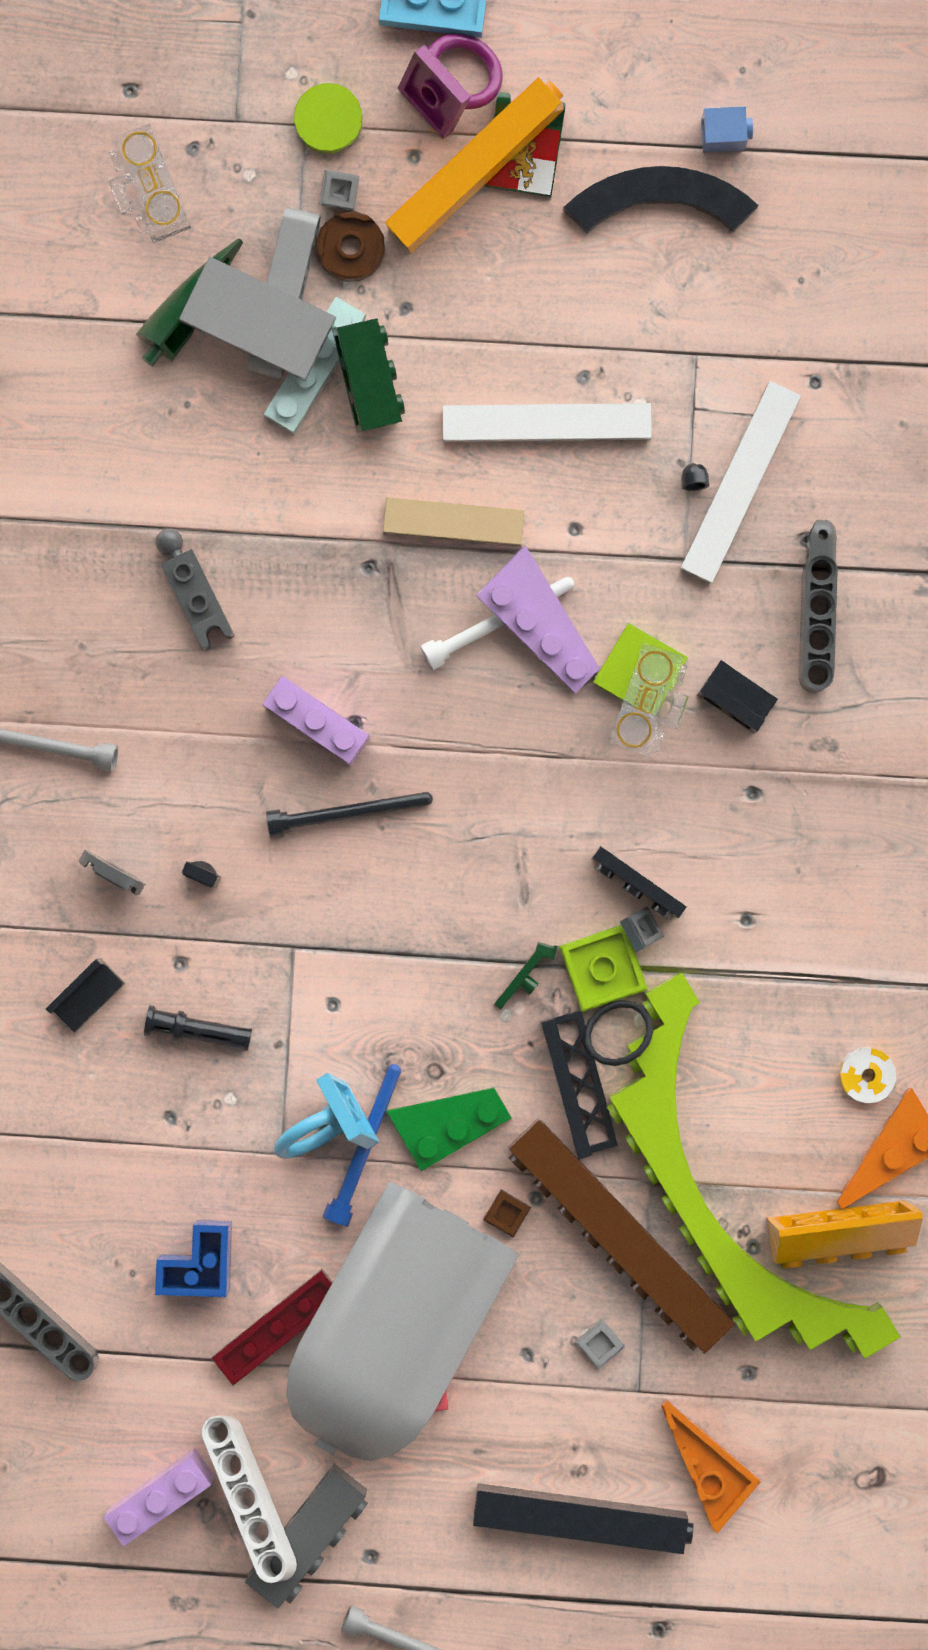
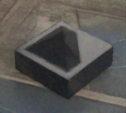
[181,861,221,888]

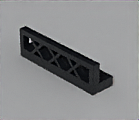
[541,1010,618,1159]

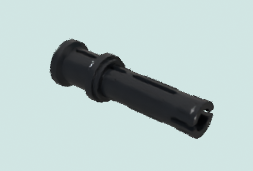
[144,1005,252,1051]

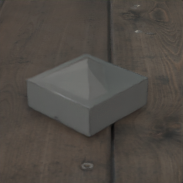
[620,906,664,952]

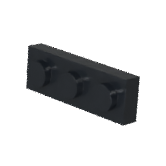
[591,846,687,920]

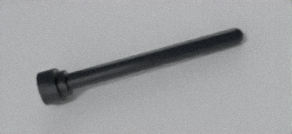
[266,792,433,839]

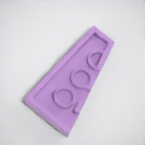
[475,545,600,693]

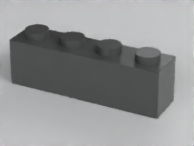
[245,1463,368,1609]

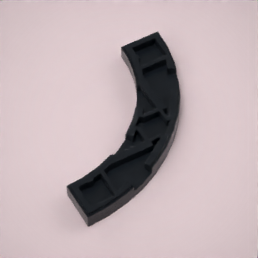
[563,166,759,234]

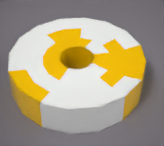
[839,1047,896,1103]

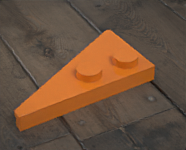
[837,1088,928,1209]
[661,1399,761,1534]

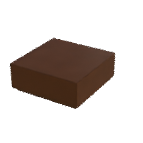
[483,1189,531,1238]

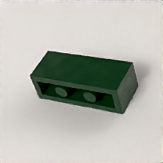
[332,318,405,433]

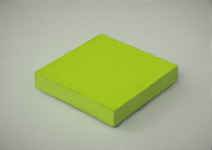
[593,623,688,718]
[559,925,648,1012]

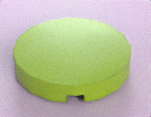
[294,83,363,154]

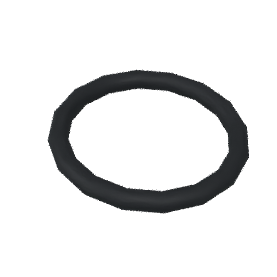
[584,1000,653,1066]

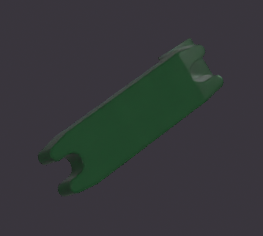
[494,942,558,1010]

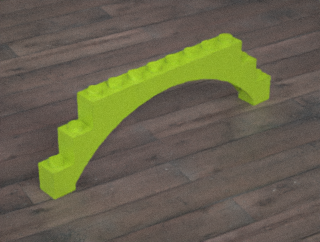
[607,972,901,1359]

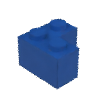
[155,1220,232,1297]

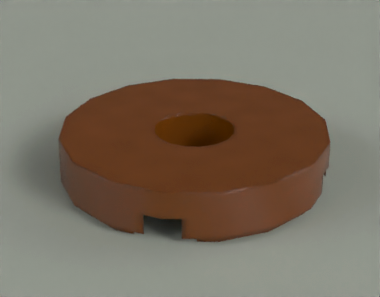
[316,211,385,282]

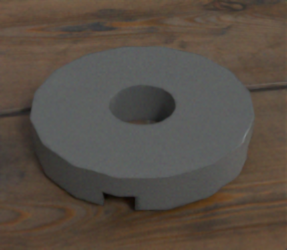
[78,850,146,895]

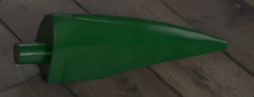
[136,238,244,367]

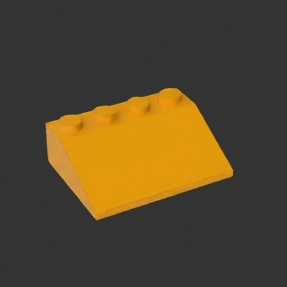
[767,1200,923,1268]

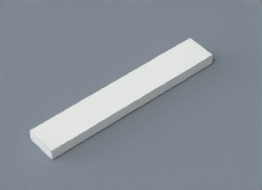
[680,381,801,584]
[443,403,651,442]

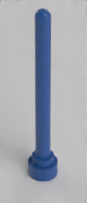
[322,1064,401,1227]

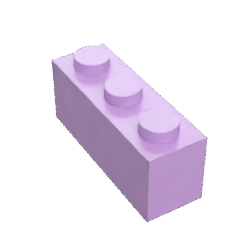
[262,676,370,766]
[103,1448,215,1547]

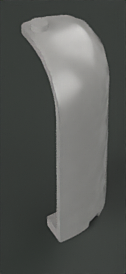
[286,1181,519,1461]

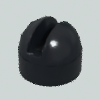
[681,463,710,491]

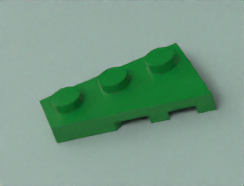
[386,1087,512,1171]

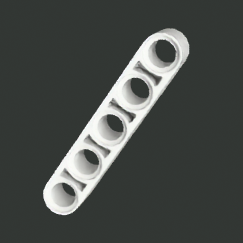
[202,1416,297,1583]

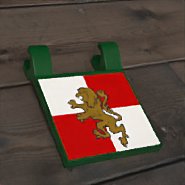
[483,92,566,198]

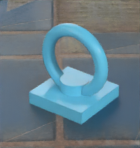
[274,1073,379,1159]

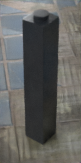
[473,1483,694,1554]

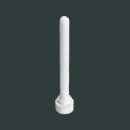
[420,577,574,671]

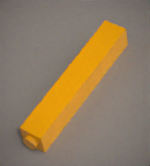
[384,77,564,254]

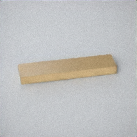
[383,497,525,546]

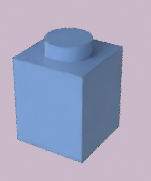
[701,106,753,153]

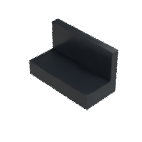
[697,660,778,733]
[46,958,125,1033]

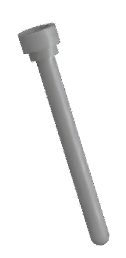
[0,729,118,772]
[341,1605,441,1650]

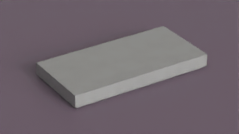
[179,256,336,381]

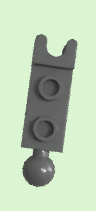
[155,528,235,651]

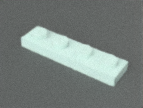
[264,297,366,434]

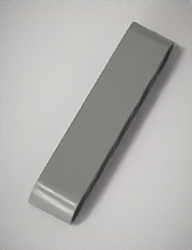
[247,207,321,379]

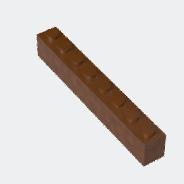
[508,1117,735,1354]

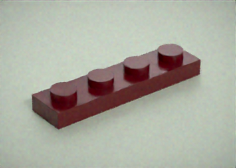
[211,1269,333,1386]

